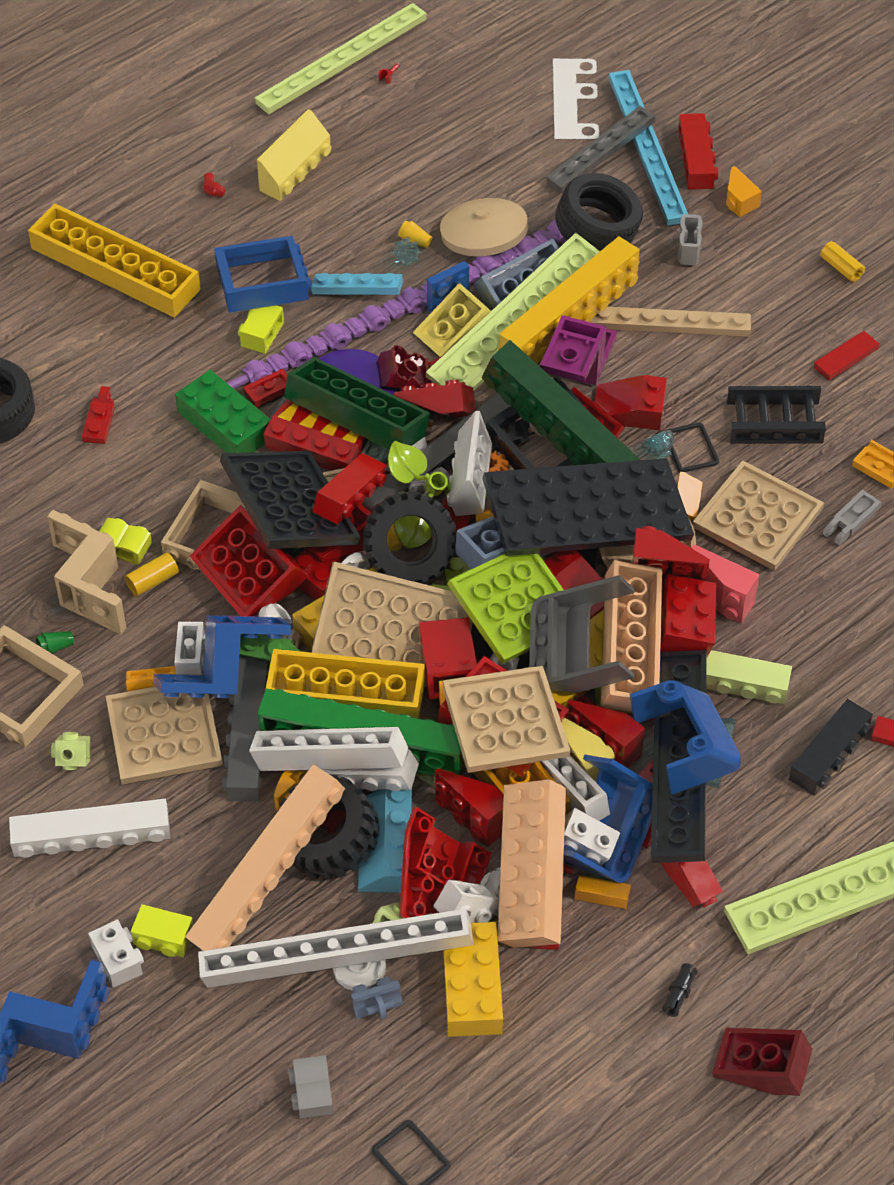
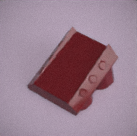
[376,345,432,389]

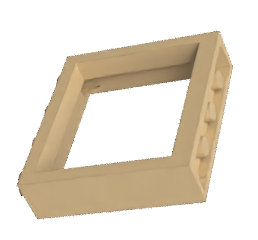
[161,480,245,570]
[0,625,84,748]

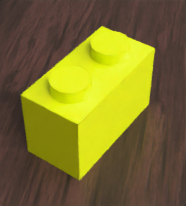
[238,305,284,354]
[131,904,194,958]

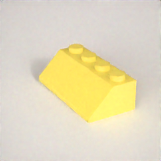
[257,109,331,201]

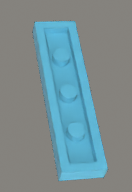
[311,273,403,295]

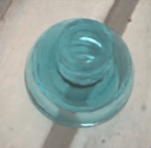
[642,430,674,459]

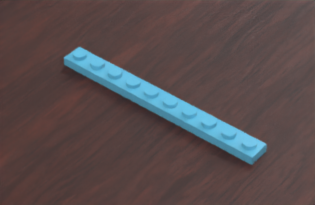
[609,70,688,226]

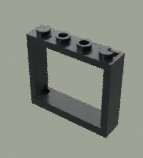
[485,375,590,470]

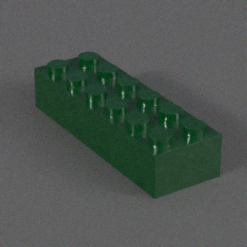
[284,357,430,450]

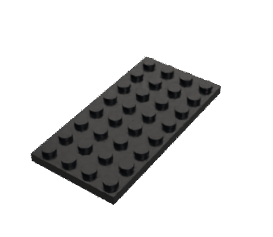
[482,458,694,556]

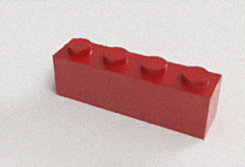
[678,113,718,190]
[312,453,387,524]

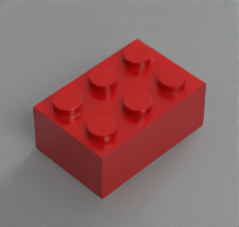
[660,574,716,658]

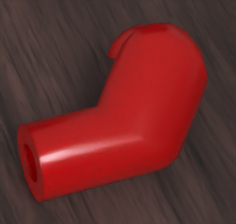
[203,173,226,198]

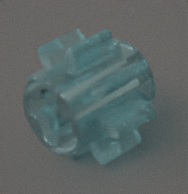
[392,238,421,266]

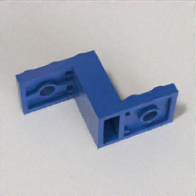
[153,615,291,698]
[0,960,109,1083]

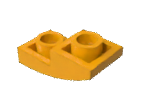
[274,770,308,810]

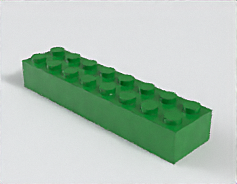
[257,688,465,776]

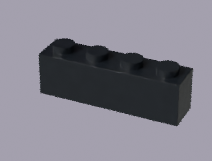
[789,699,873,796]

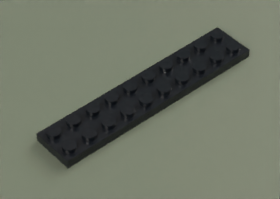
[651,650,707,863]

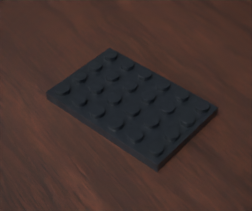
[220,451,360,549]

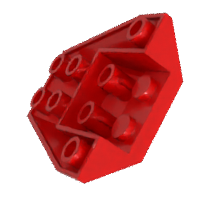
[399,807,492,919]

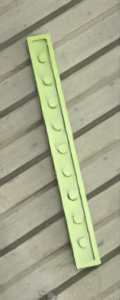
[255,3,426,114]

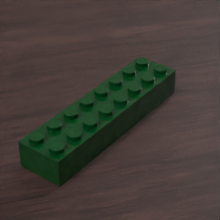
[481,340,641,465]

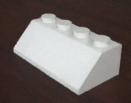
[447,411,492,516]

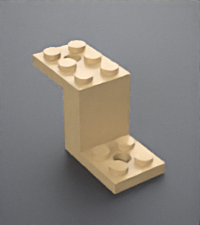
[47,510,126,635]

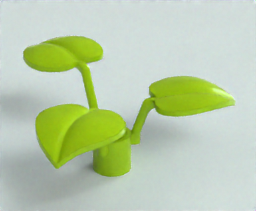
[388,441,487,549]

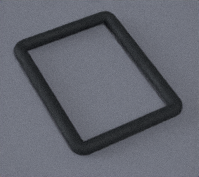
[663,422,719,472]
[372,1120,450,1185]

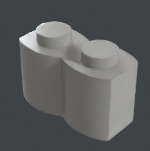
[678,214,702,266]
[288,1055,333,1118]

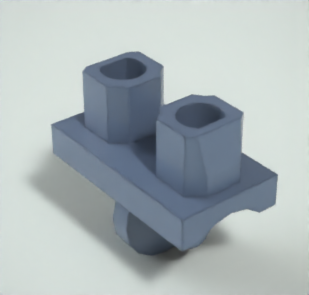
[351,976,403,1020]

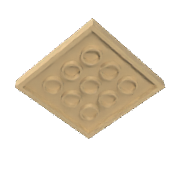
[693,460,824,571]
[442,666,570,773]
[106,687,223,785]

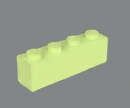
[707,650,792,704]

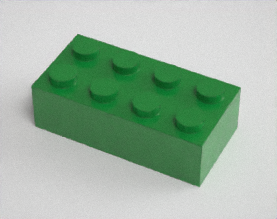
[175,370,271,453]

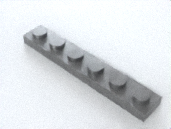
[546,106,655,193]

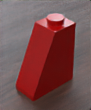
[660,861,723,908]

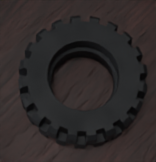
[362,491,456,584]
[276,774,379,880]

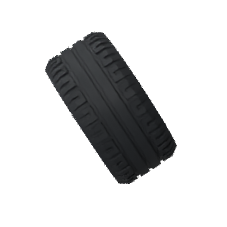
[555,173,643,251]
[0,358,35,444]

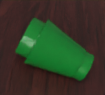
[36,631,74,654]

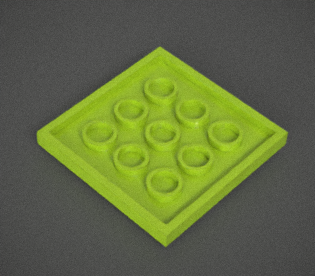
[447,553,563,664]

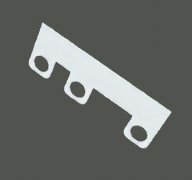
[553,59,599,139]

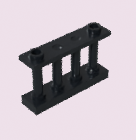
[726,385,826,444]

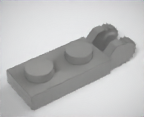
[823,490,882,546]

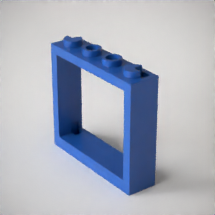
[214,236,312,313]

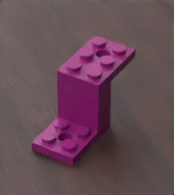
[540,315,617,386]

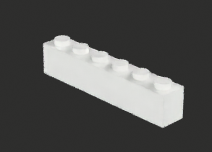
[249,727,408,771]
[9,799,171,858]

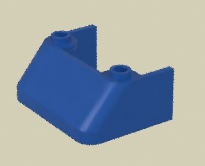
[630,680,741,794]
[563,755,653,883]

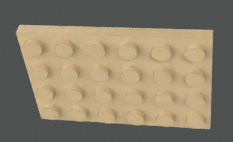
[310,562,473,664]

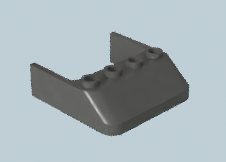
[529,575,634,693]

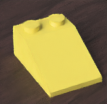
[413,283,491,357]
[562,718,615,782]

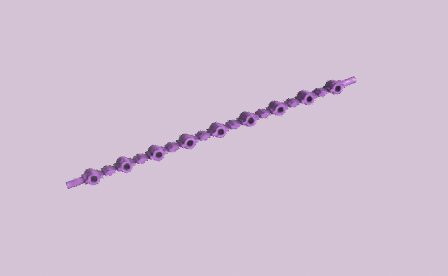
[227,219,566,389]

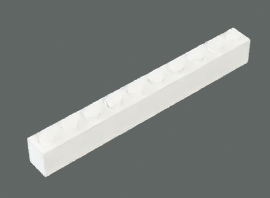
[198,909,473,988]

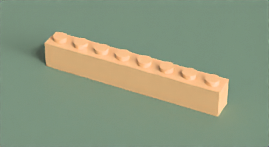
[185,764,345,951]

